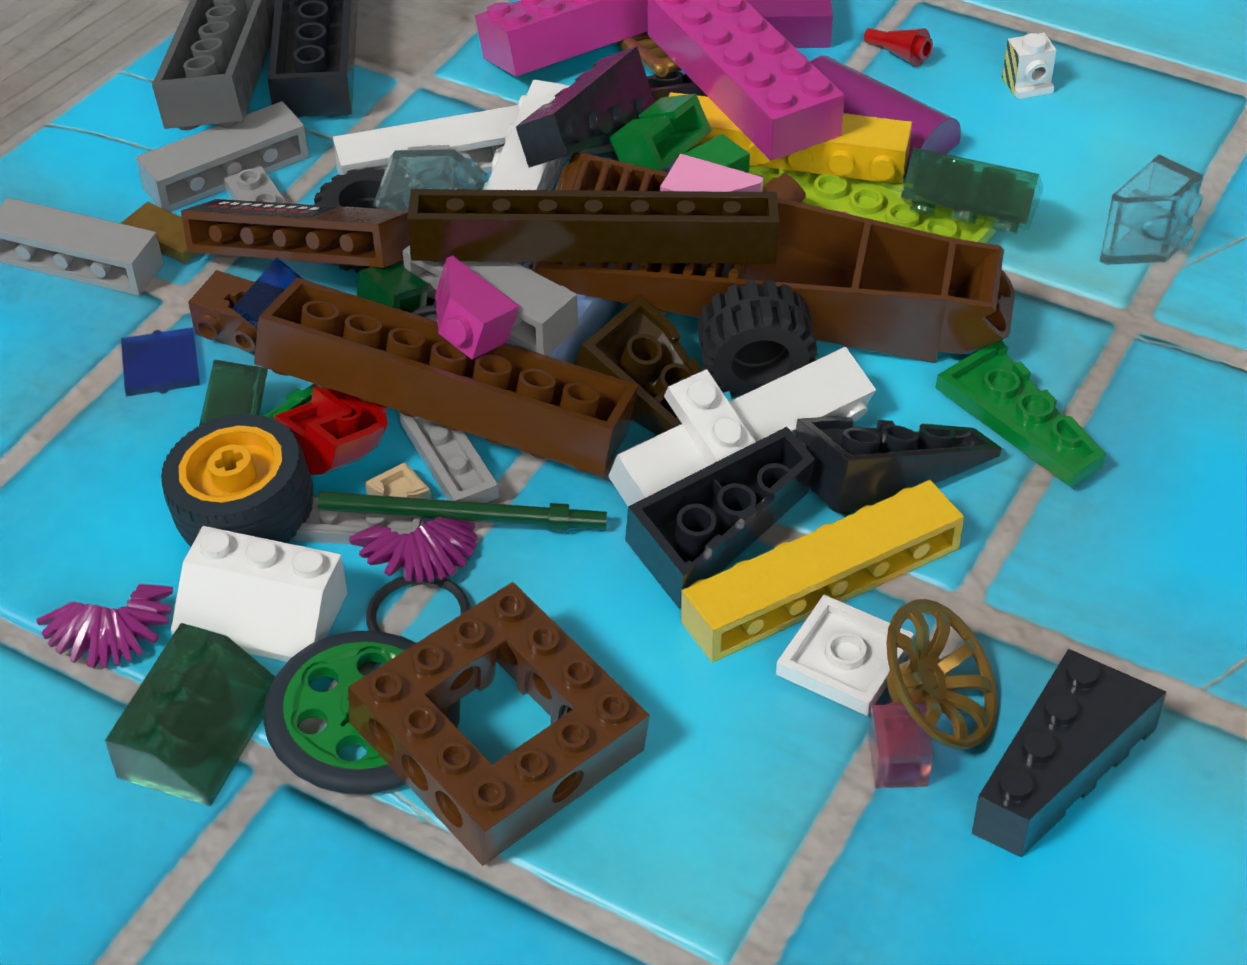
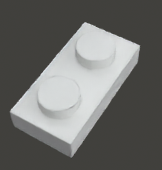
[664,369,756,465]

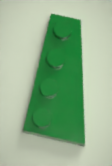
[935,340,1106,488]

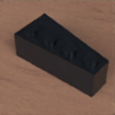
[625,426,815,609]
[971,649,1167,857]

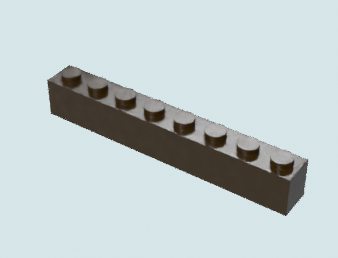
[408,189,779,264]

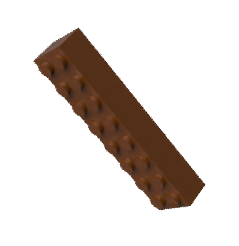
[254,277,639,476]

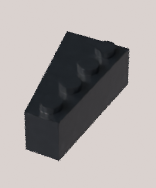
[516,46,656,168]

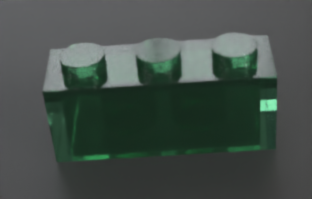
[901,147,1044,234]
[105,623,275,807]

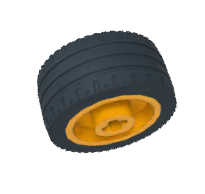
[161,414,314,547]

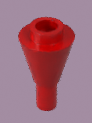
[864,28,933,66]

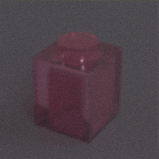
[868,702,933,788]

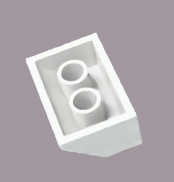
[171,526,347,662]

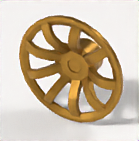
[886,599,998,749]

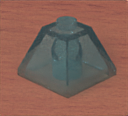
[373,149,487,211]

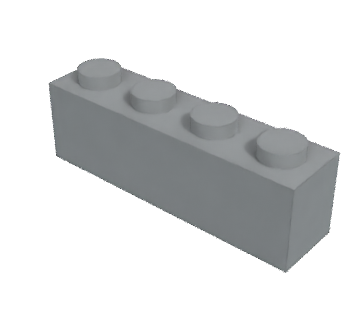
[136,101,309,212]
[0,198,163,296]
[403,245,578,356]

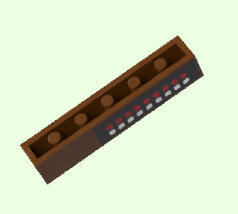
[181,199,410,268]

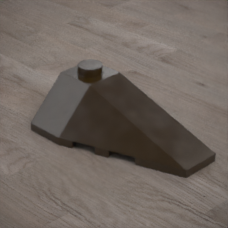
[574,295,702,435]

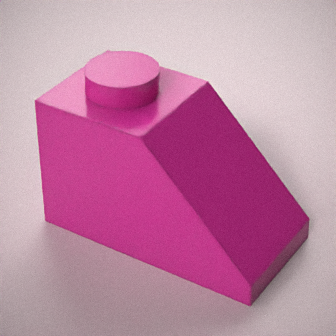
[435,255,520,359]

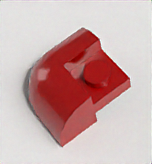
[274,386,388,475]

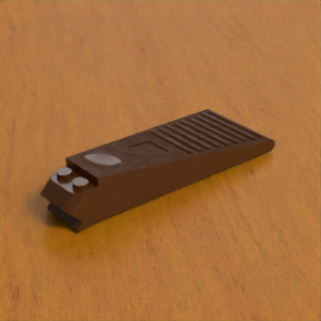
[529,152,1015,363]

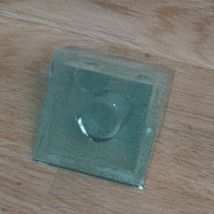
[1099,154,1203,265]

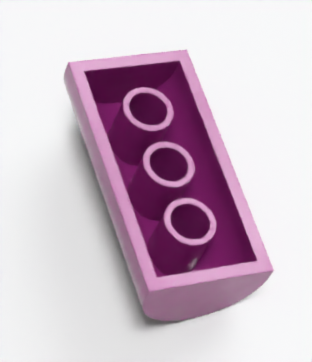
[811,56,961,181]

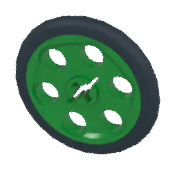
[263,631,460,794]

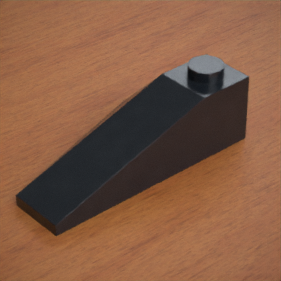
[796,416,1002,514]

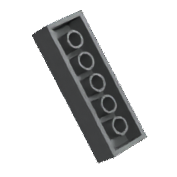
[152,0,275,131]

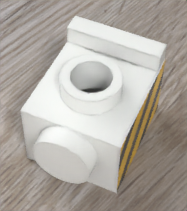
[1002,33,1057,99]

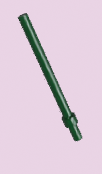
[318,491,607,533]

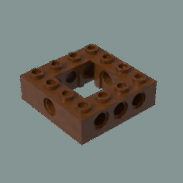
[348,582,650,866]

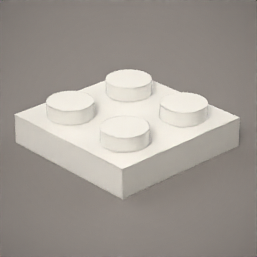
[776,595,914,716]

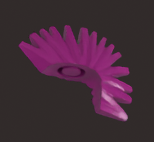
[349,517,477,583]
[36,584,173,669]

